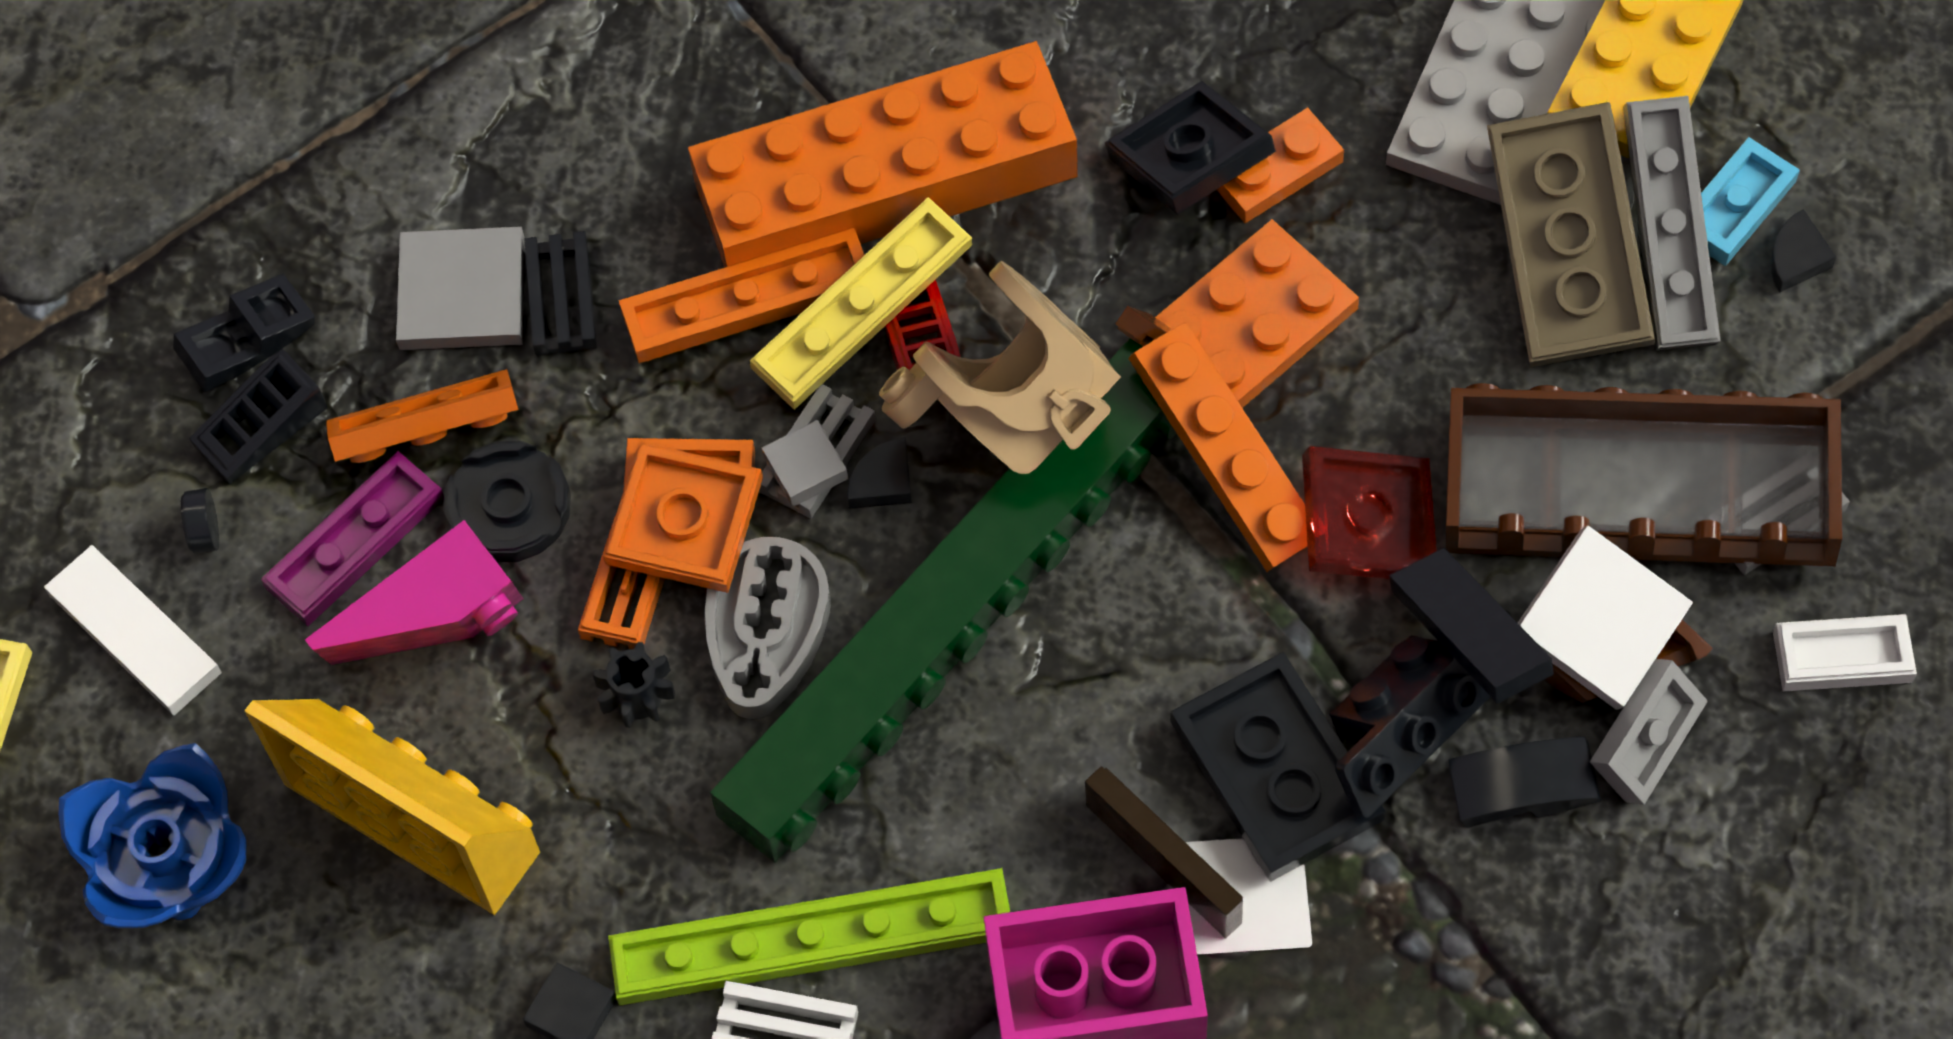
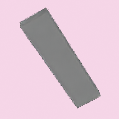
[1623,96,1720,351]

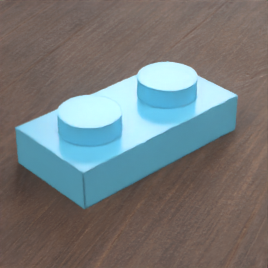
[1701,137,1800,266]

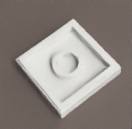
[1518,525,1693,710]

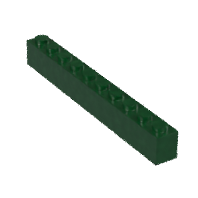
[710,338,1177,863]

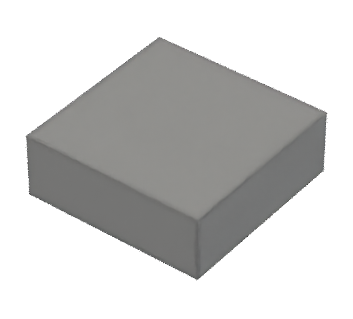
[761,420,848,507]

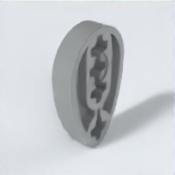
[705,537,831,719]

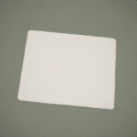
[1186,838,1312,955]

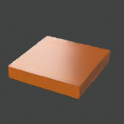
[603,442,763,593]

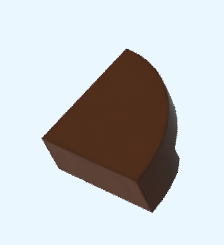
[1115,306,1171,344]

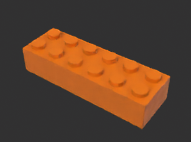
[688,41,1078,268]

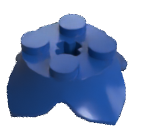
[58,743,247,929]

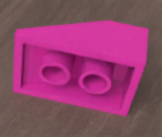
[305,520,524,665]

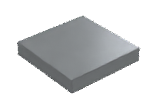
[396,227,525,350]

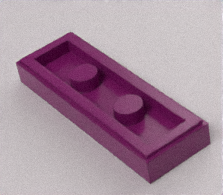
[261,451,444,626]

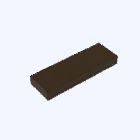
[1085,766,1243,939]

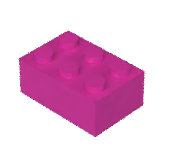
[984,887,1208,1039]

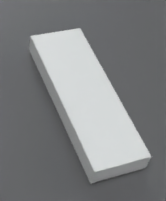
[44,545,222,716]

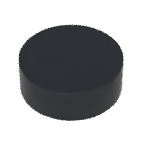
[181,488,219,554]

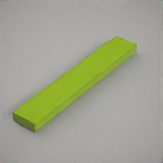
[608,868,1010,1006]

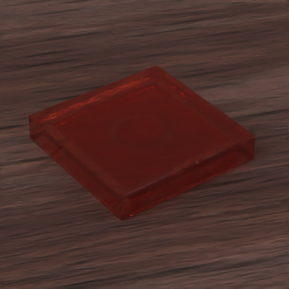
[1302,446,1437,579]

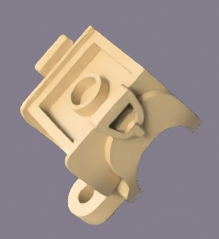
[879,261,1121,474]

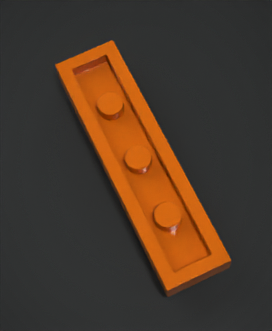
[618,228,864,364]
[1128,321,1325,572]

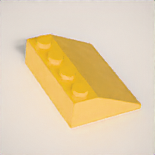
[245,699,540,916]

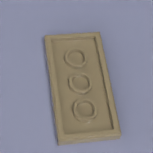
[1487,102,1655,367]

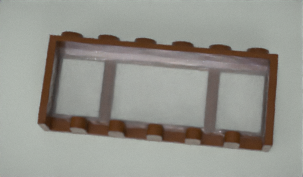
[1445,383,1842,567]

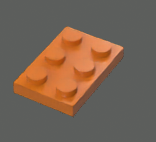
[1140,219,1359,408]

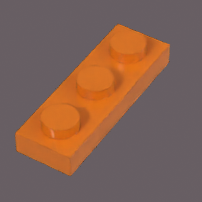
[326,369,519,463]

